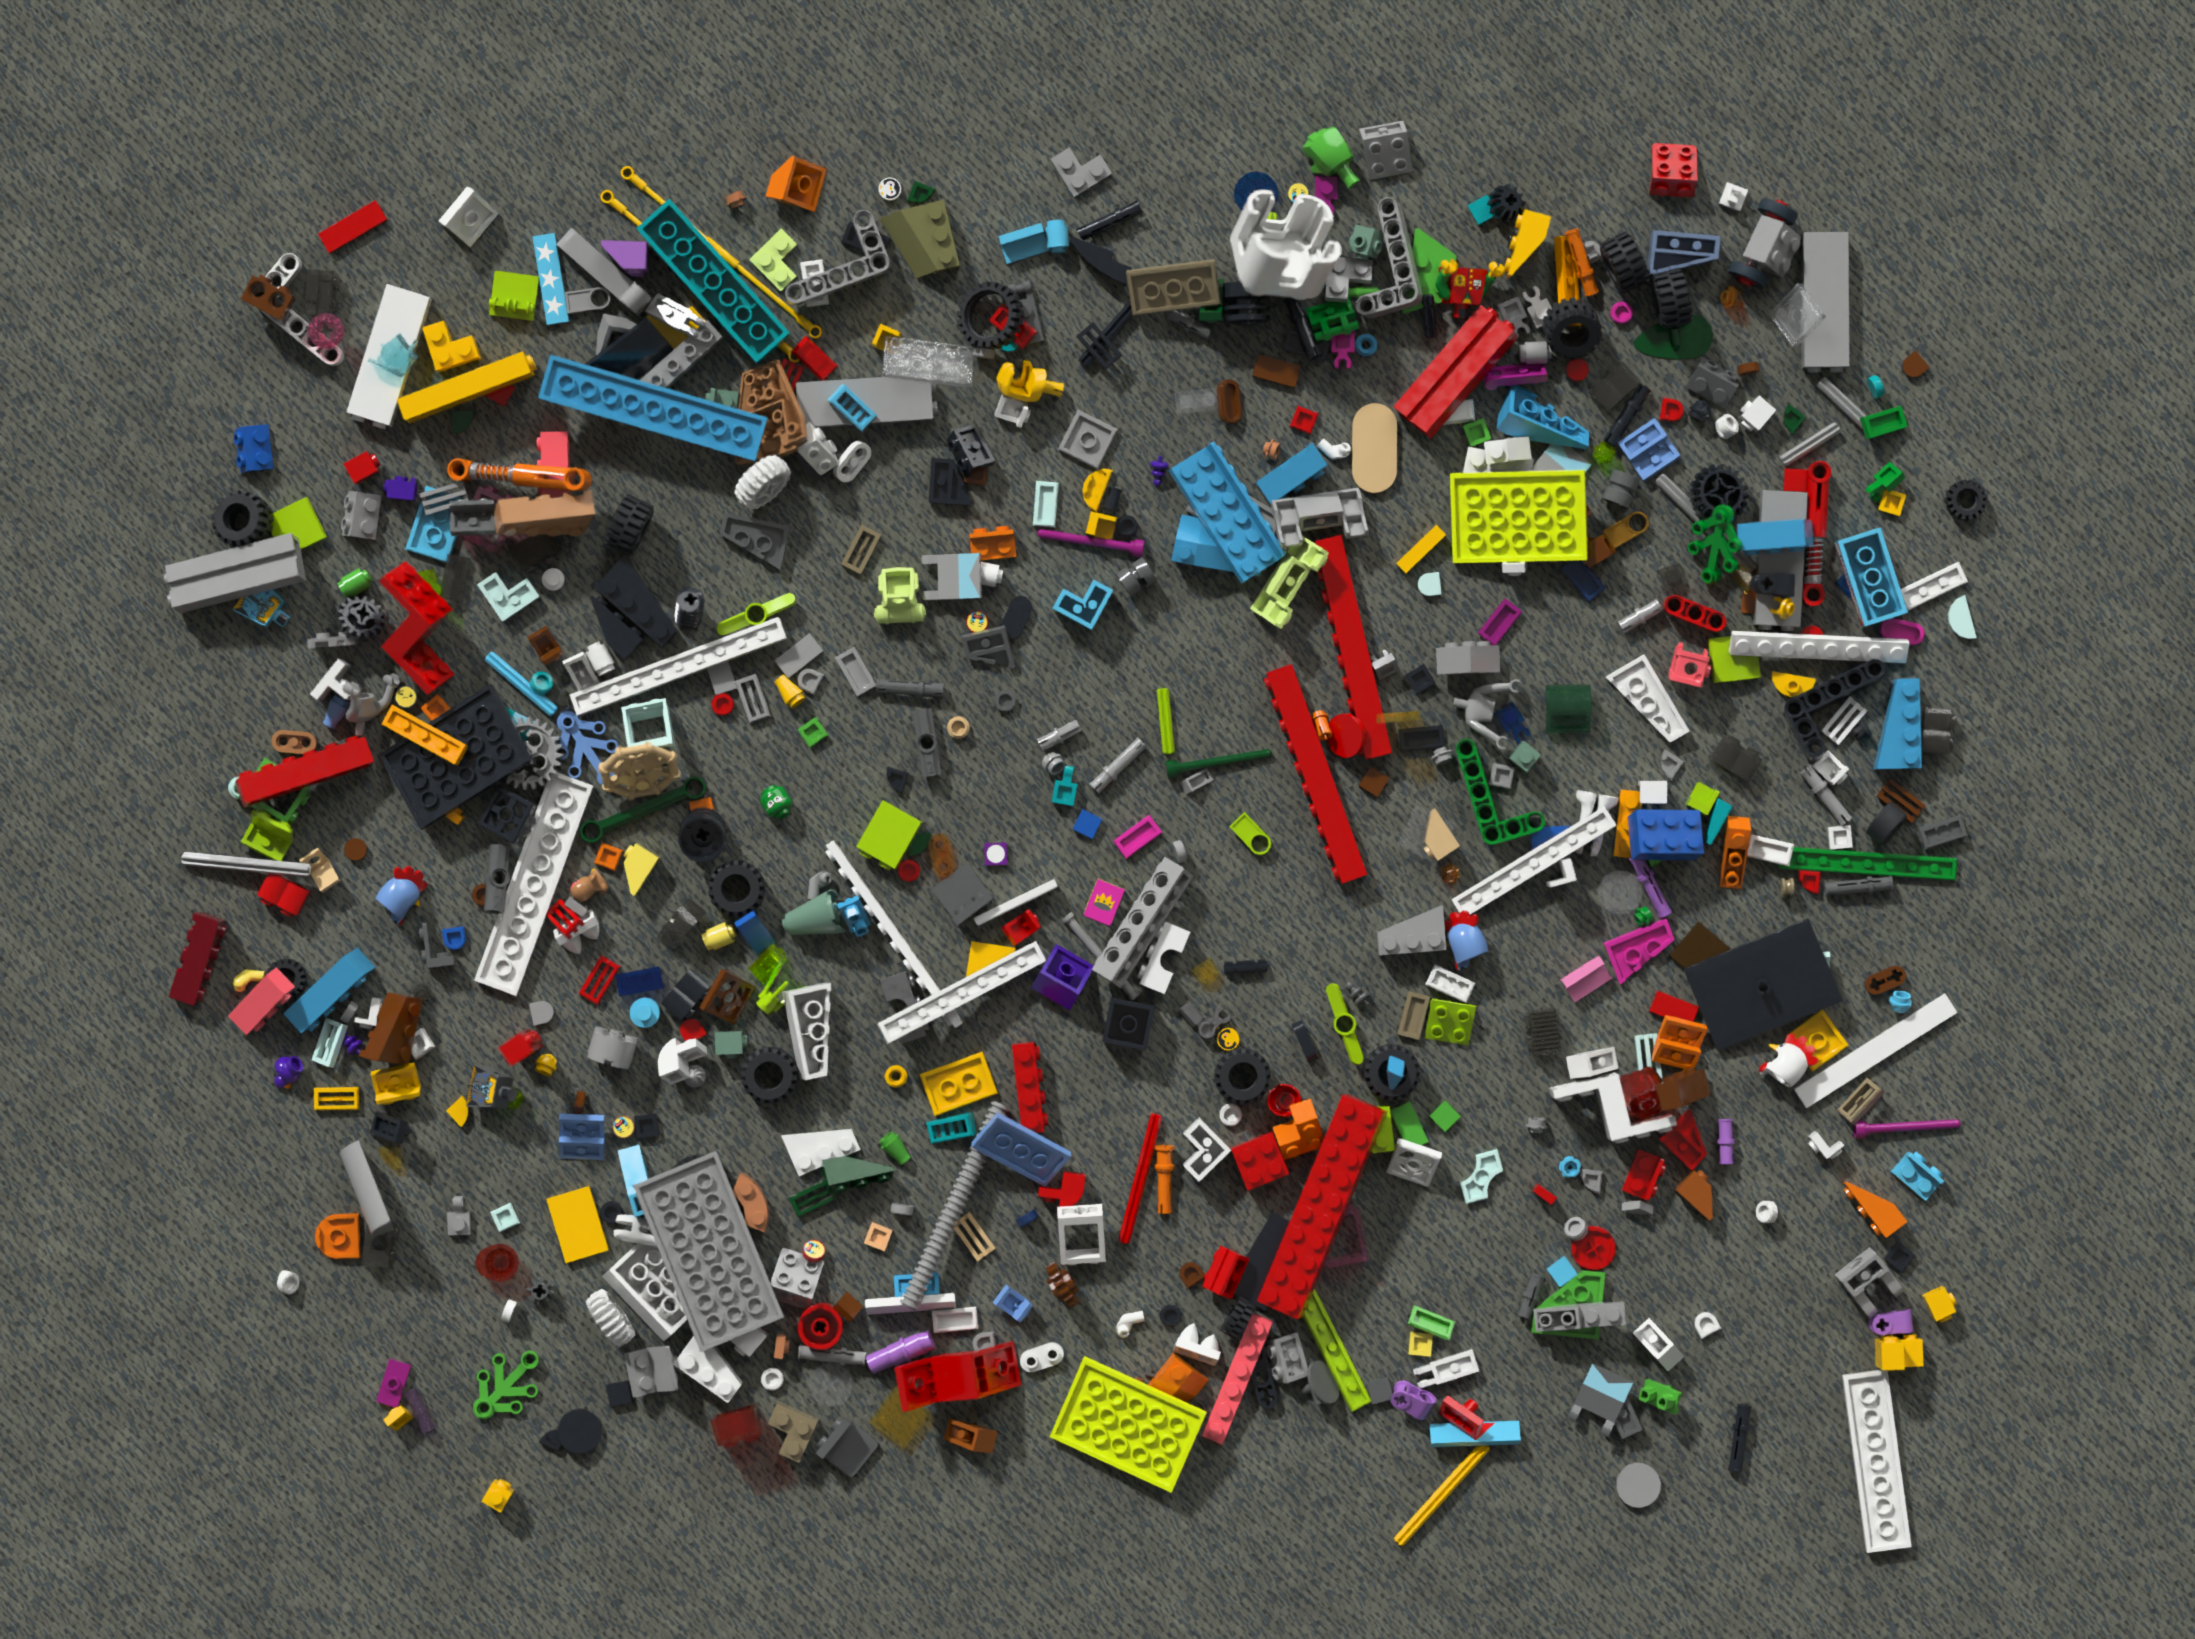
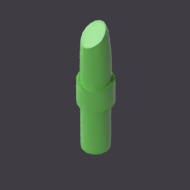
[1348,286,1380,298]

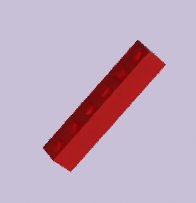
[235,736,374,807]

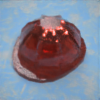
[475,1244,519,1282]

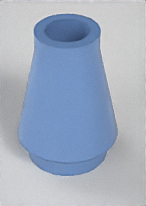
[323,694,351,729]

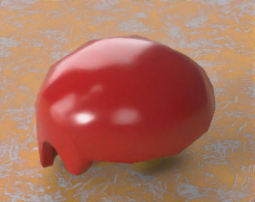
[1267,1084,1302,1118]

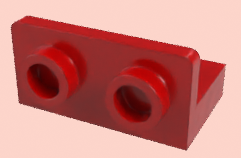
[1622,1149,1666,1201]

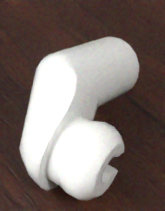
[1316,438,1351,460]
[1116,1311,1145,1338]

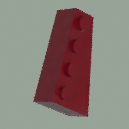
[169,912,228,1006]

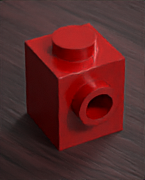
[343,451,381,485]

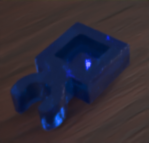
[1494,702,1531,743]

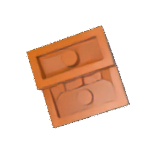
[1652,1015,1708,1069]

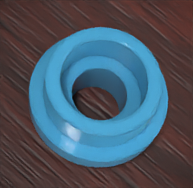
[1355,334,1377,356]

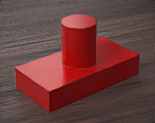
[1438,1396,1484,1439]

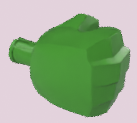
[1302,127,1360,189]

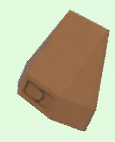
[735,359,807,464]

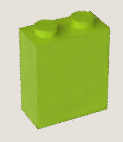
[856,800,923,871]

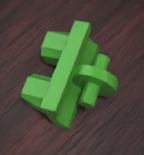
[1639,1379,1682,1415]

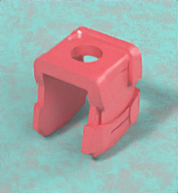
[1668,642,1711,687]

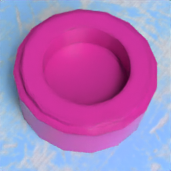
[1610,302,1633,324]

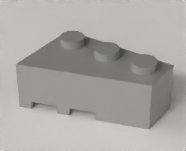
[1376,905,1446,955]

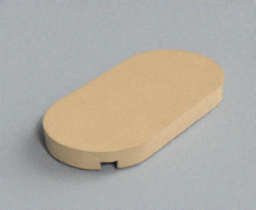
[1352,403,1397,493]

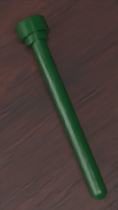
[1165,749,1272,779]

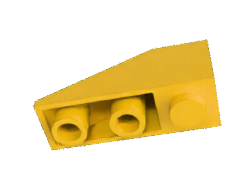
[1504,210,1551,279]

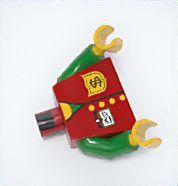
[1435,259,1505,318]

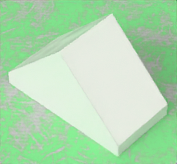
[563,652,600,691]

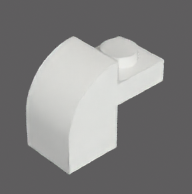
[658,1038,708,1085]

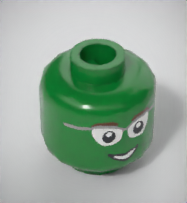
[760,785,793,819]

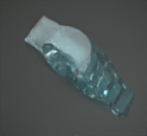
[367,334,419,377]

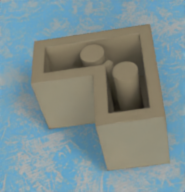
[768,1401,819,1463]

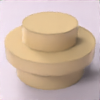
[947,716,970,739]

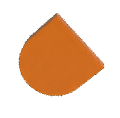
[315,1213,361,1259]

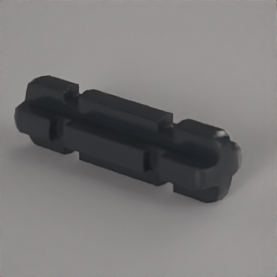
[1422,294,1438,338]
[1224,959,1268,975]

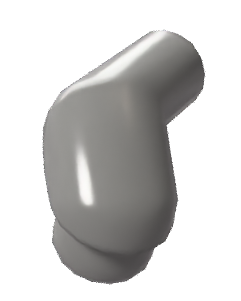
[807,871,832,900]

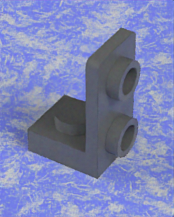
[419,923,456,968]

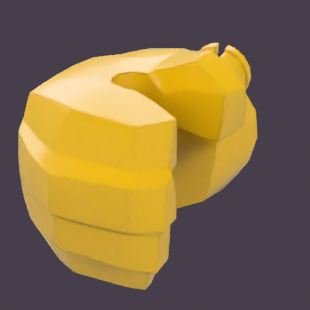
[996,360,1064,402]

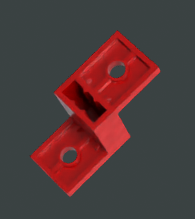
[379,561,455,695]
[894,1341,1021,1412]

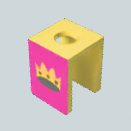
[1084,879,1125,925]

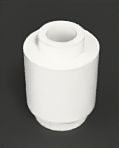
[981,562,1003,587]
[585,642,615,676]

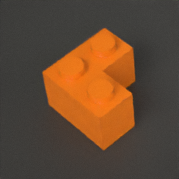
[1273,1099,1324,1160]

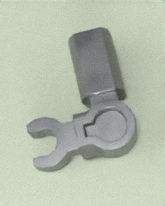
[1178,1000,1231,1038]

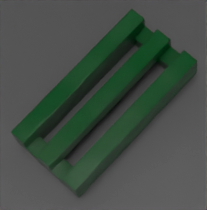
[788,1180,838,1218]

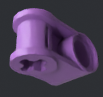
[1869,1309,1914,1335]
[1391,1380,1436,1420]

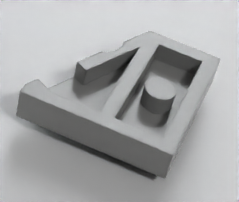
[307,631,358,648]

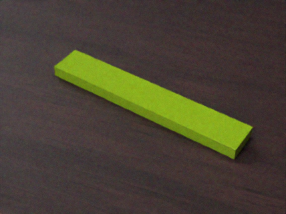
[1303,1289,1371,1412]

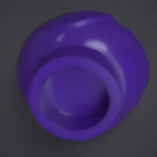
[274,1056,303,1089]

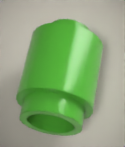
[337,568,373,598]

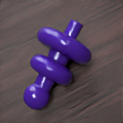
[1150,456,1169,486]
[343,1032,363,1055]

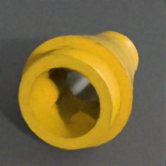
[774,675,805,709]

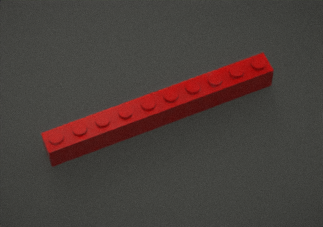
[1314,535,1392,759]
[1263,664,1367,884]

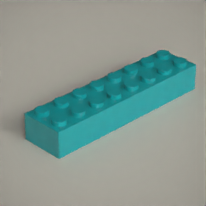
[636,198,791,364]

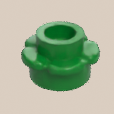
[1634,906,1654,927]

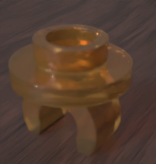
[1721,286,1744,309]

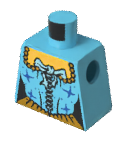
[232,589,290,628]

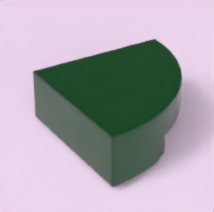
[907,181,936,203]
[1783,404,1806,435]
[451,410,475,434]
[909,833,931,856]

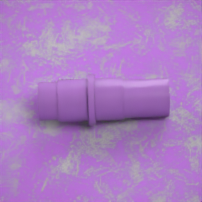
[866,1330,935,1374]

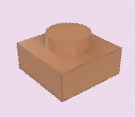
[774,1334,790,1359]

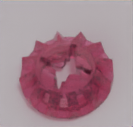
[308,313,344,349]

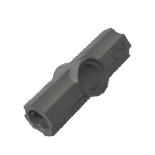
[912,708,942,778]
[484,844,510,914]

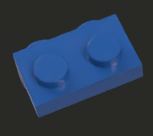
[233,424,274,473]

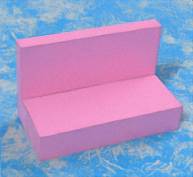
[1560,956,1612,1002]

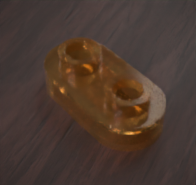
[928,833,955,878]

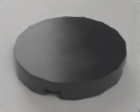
[557,1408,602,1454]

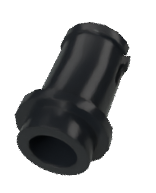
[1101,487,1122,516]

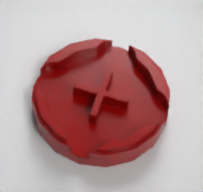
[1326,713,1367,758]
[1571,1226,1616,1270]

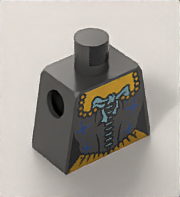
[466,1064,517,1109]

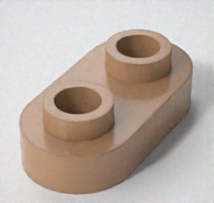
[271,730,317,754]

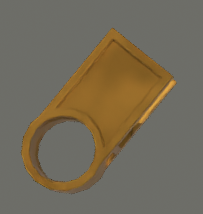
[1603,512,1649,548]

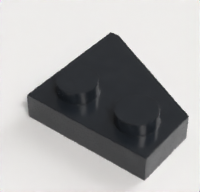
[929,458,972,506]

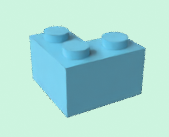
[1052,580,1113,630]

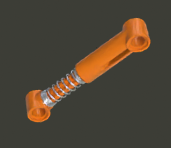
[447,458,592,491]

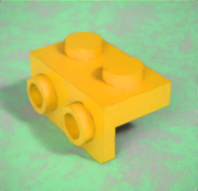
[370,1062,421,1105]

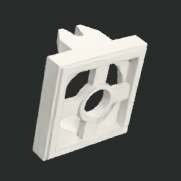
[1386,1139,1442,1187]

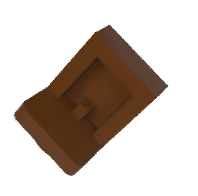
[528,625,563,665]

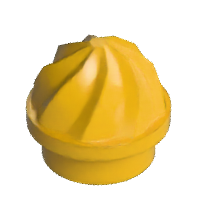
[535,1054,557,1076]

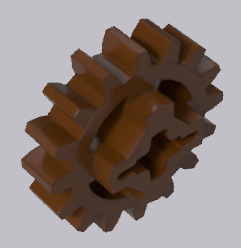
[1046,1262,1080,1309]

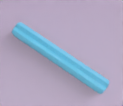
[485,652,558,716]

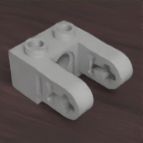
[1835,1247,1904,1319]

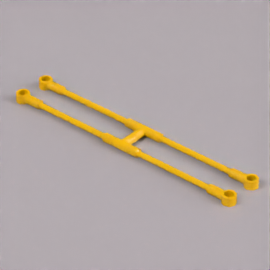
[600,166,822,363]

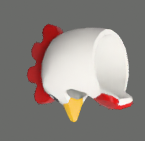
[1759,1033,1818,1087]

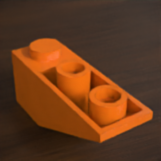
[1719,816,1751,889]
[1843,1181,1907,1238]

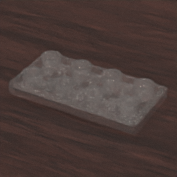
[882,336,974,388]

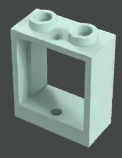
[622,698,676,756]

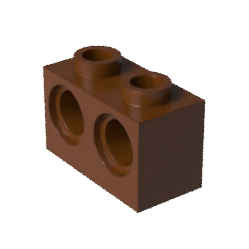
[240,274,296,322]

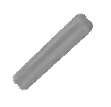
[1817,377,1866,429]
[1780,423,1841,466]

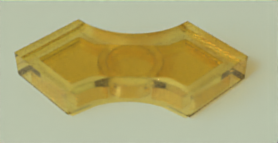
[1376,711,1421,723]

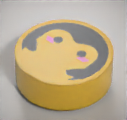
[1217,1028,1239,1050]

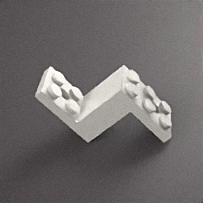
[1549,1072,1677,1143]

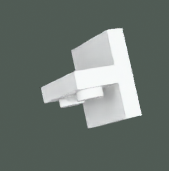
[439,187,499,247]
[310,659,351,700]

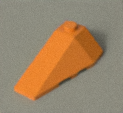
[1148,1352,1209,1403]

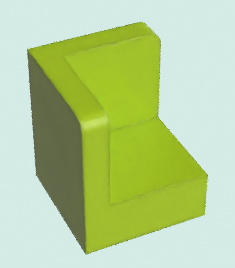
[1685,782,1720,816]

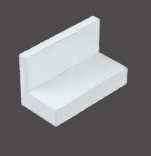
[1546,858,1576,887]

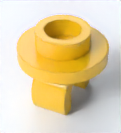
[1770,597,1795,620]

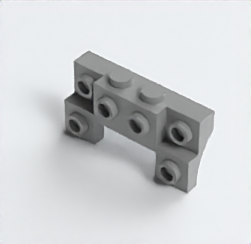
[1271,488,1368,549]

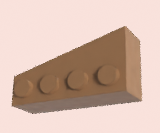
[493,490,595,536]

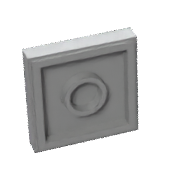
[1058,410,1118,470]

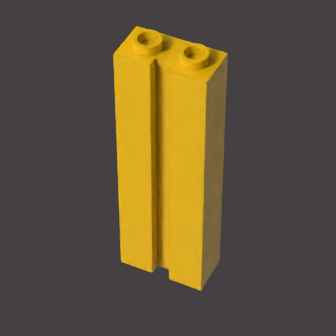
[397,351,537,423]

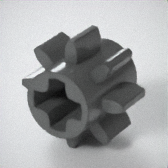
[526,1276,555,1305]

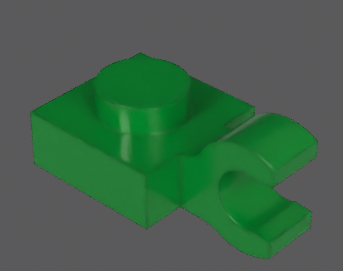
[1865,462,1906,502]

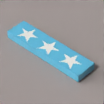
[533,233,570,325]

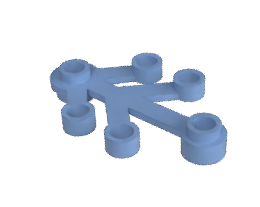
[557,711,619,785]

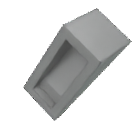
[1179,768,1213,794]

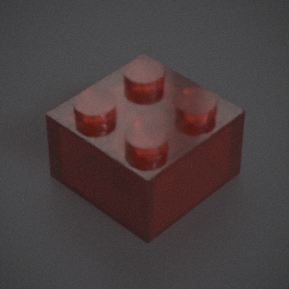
[710,1403,763,1448]

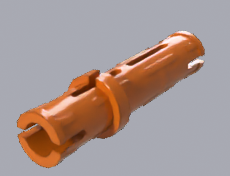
[1565,228,1599,296]

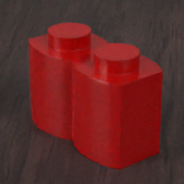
[257,873,311,917]

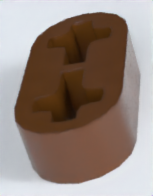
[1864,965,1906,995]

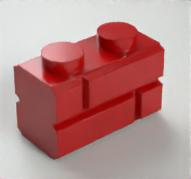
[1202,1245,1250,1300]

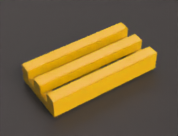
[314,1087,360,1110]

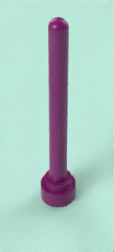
[1037,529,1144,558]
[1853,1119,1961,1139]

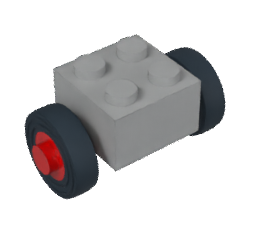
[1728,198,1802,288]

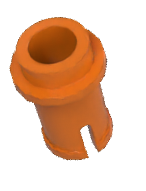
[1311,710,1332,740]

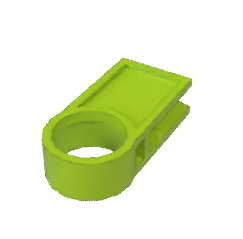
[1229,812,1271,855]

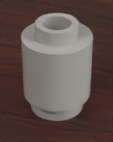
[1519,341,1552,365]

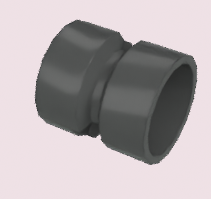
[1602,469,1640,509]
[1116,557,1157,598]

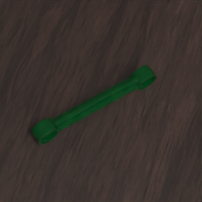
[580,776,706,843]

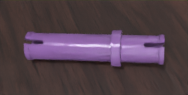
[1629,857,1672,918]

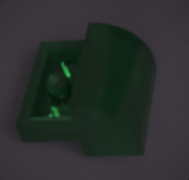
[1545,685,1592,733]

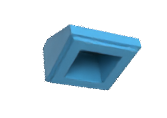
[1387,1056,1405,1090]

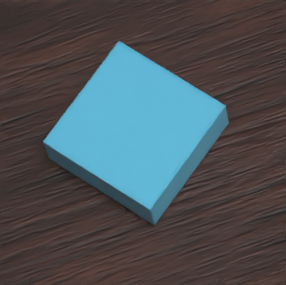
[1546,1256,1578,1287]

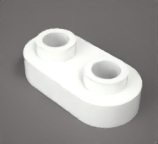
[833,441,871,482]
[1020,1342,1064,1372]

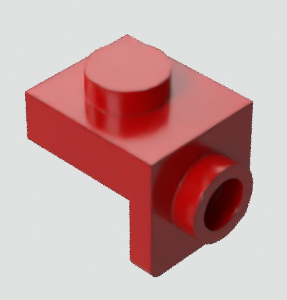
[1001,909,1041,946]

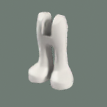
[1575,790,1618,856]
[614,1215,658,1248]

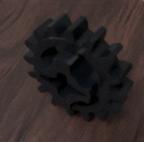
[336,595,386,642]

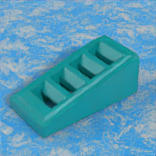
[1704,798,1733,845]
[926,1112,977,1144]

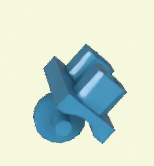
[837,895,872,937]

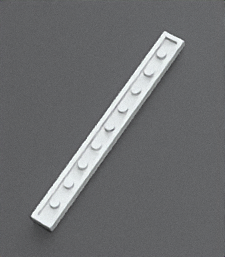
[570,617,787,716]
[825,840,963,1028]

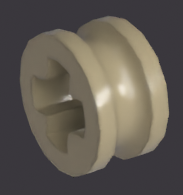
[1780,878,1794,898]

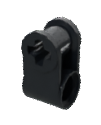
[1750,573,1795,597]

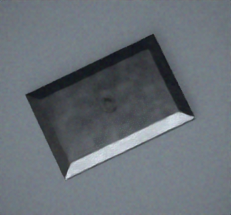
[379,683,535,830]
[1683,918,1843,1051]

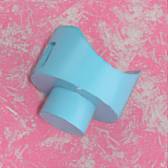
[630,997,661,1028]

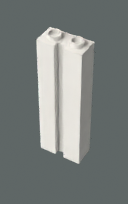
[347,284,432,429]

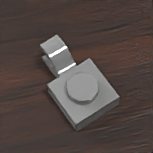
[447,1196,471,1235]

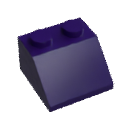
[1031,944,1094,1010]

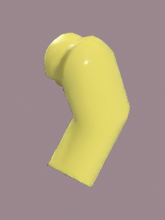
[233,969,265,992]

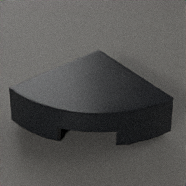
[887,766,909,794]
[538,1429,562,1452]

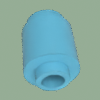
[1045,220,1069,253]

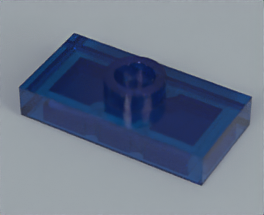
[615,966,664,997]

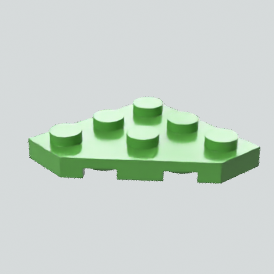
[1531,1270,1605,1340]

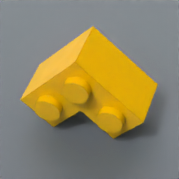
[422,321,481,372]
[1875,1334,1924,1370]

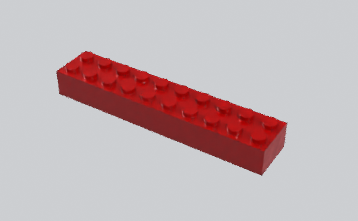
[1257,1094,1388,1319]

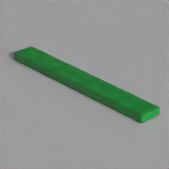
[1777,847,1957,881]

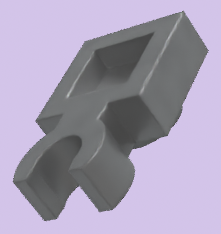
[1498,296,1530,338]

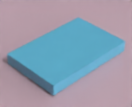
[405,486,463,564]

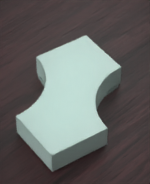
[1460,1149,1503,1204]

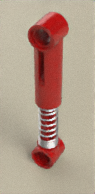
[1802,461,1832,607]

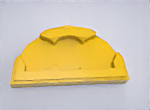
[1082,469,1113,512]

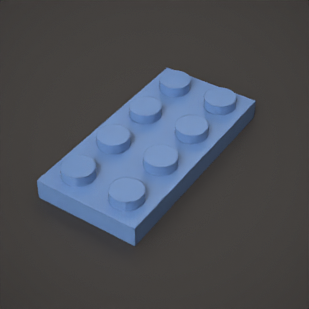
[971,1112,1071,1187]

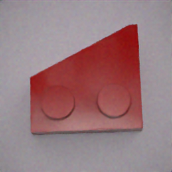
[1659,1108,1707,1170]

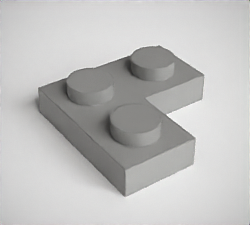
[1051,147,1112,198]
[1325,257,1373,303]

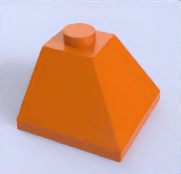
[765,156,827,212]

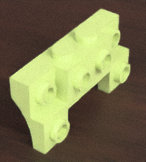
[1250,536,1329,629]

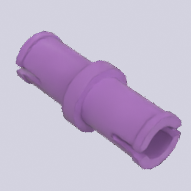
[1717,1119,1735,1164]

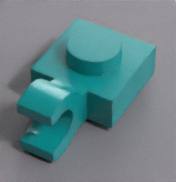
[1051,765,1078,806]

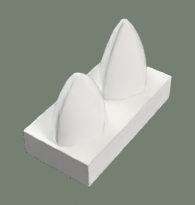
[553,909,600,954]
[1173,1323,1221,1366]

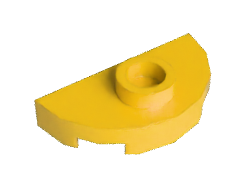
[1771,671,1816,697]

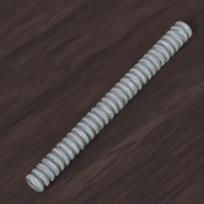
[900,1101,1010,1310]

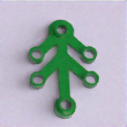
[1688,505,1743,585]

